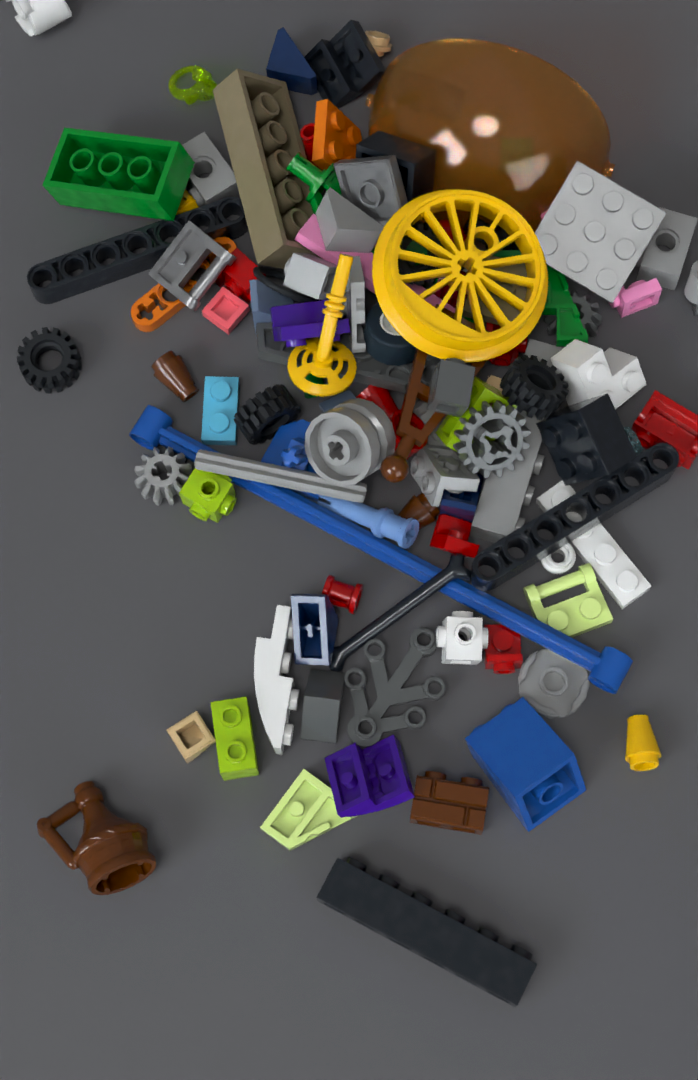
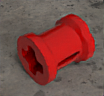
[322,575,363,615]

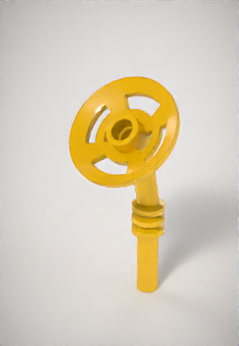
[287,253,357,397]

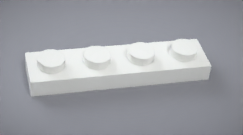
[536,480,651,610]

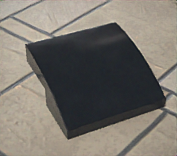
[304,20,387,109]

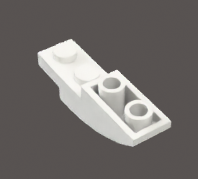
[254,605,300,755]

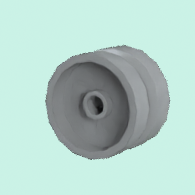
[304,398,396,487]

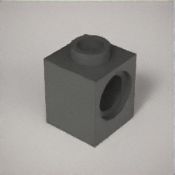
[426,358,475,417]

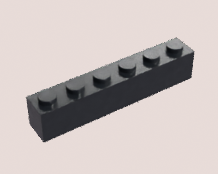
[316,857,537,1007]

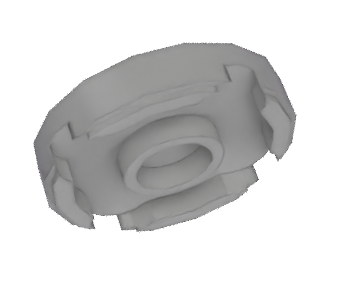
[517,649,589,719]

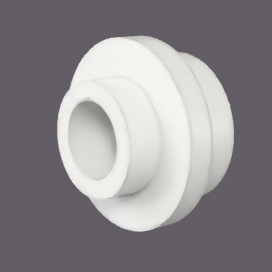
[541,543,576,574]

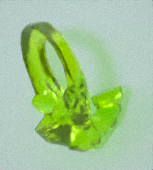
[168,65,217,105]

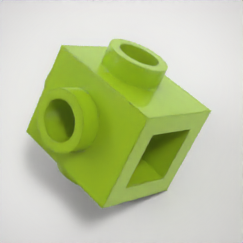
[179,468,237,523]

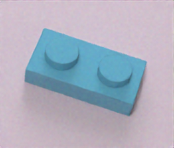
[201,376,240,445]

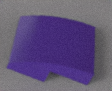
[324,734,415,818]

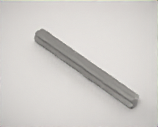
[194,449,367,503]

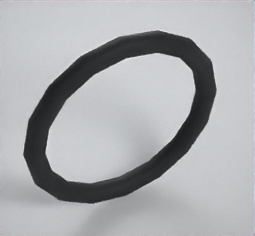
[253,266,317,303]

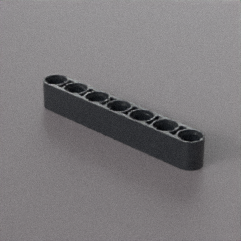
[27,196,248,304]
[470,443,679,591]

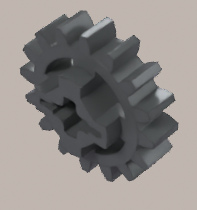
[453,400,531,478]

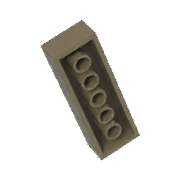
[213,69,322,269]

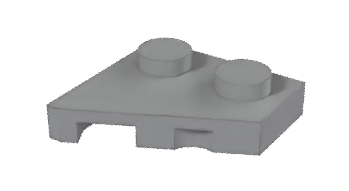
[340,256,366,353]

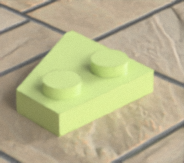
[260,769,357,851]

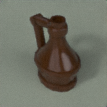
[37,781,156,895]

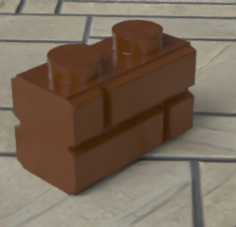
[410,771,489,835]

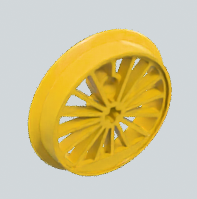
[372,189,548,363]

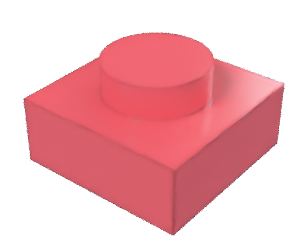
[202,287,250,335]

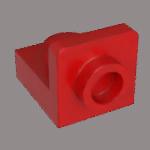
[430,514,480,558]
[484,624,523,674]

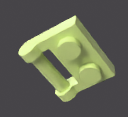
[523,563,613,638]

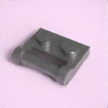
[148,221,236,312]

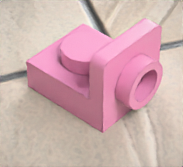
[608,278,662,318]

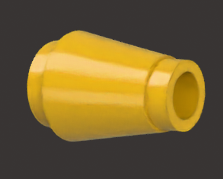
[625,715,662,771]

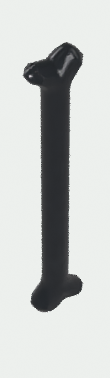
[329,553,471,672]

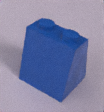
[465,697,586,832]

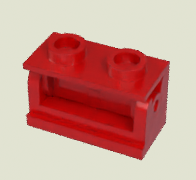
[629,390,698,470]

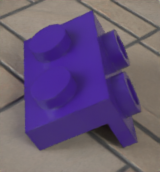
[270,300,350,347]

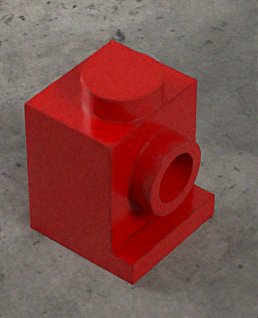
[215,248,266,305]

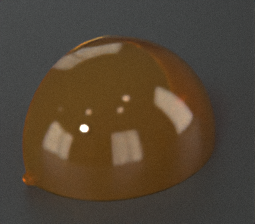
[365,38,615,241]

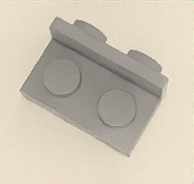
[410,445,480,507]

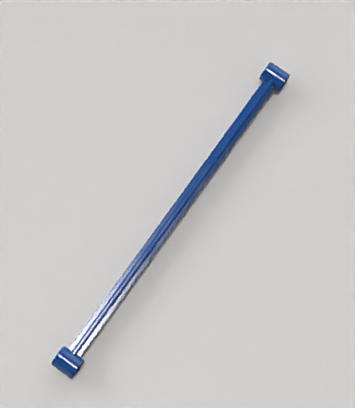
[129,405,633,694]

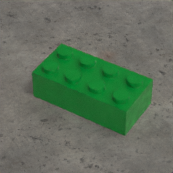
[42,127,195,221]

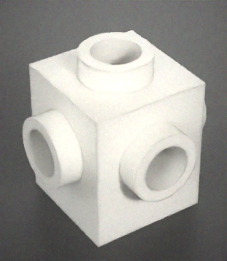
[436,611,488,665]

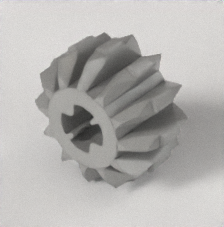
[134,447,193,506]

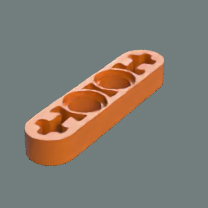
[131,237,237,332]

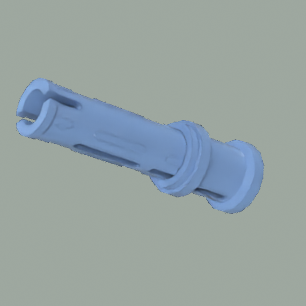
[317,495,419,549]

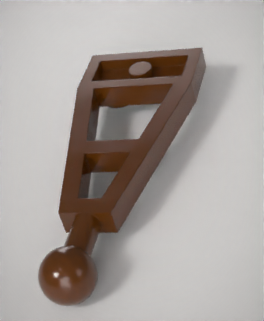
[381,304,489,483]

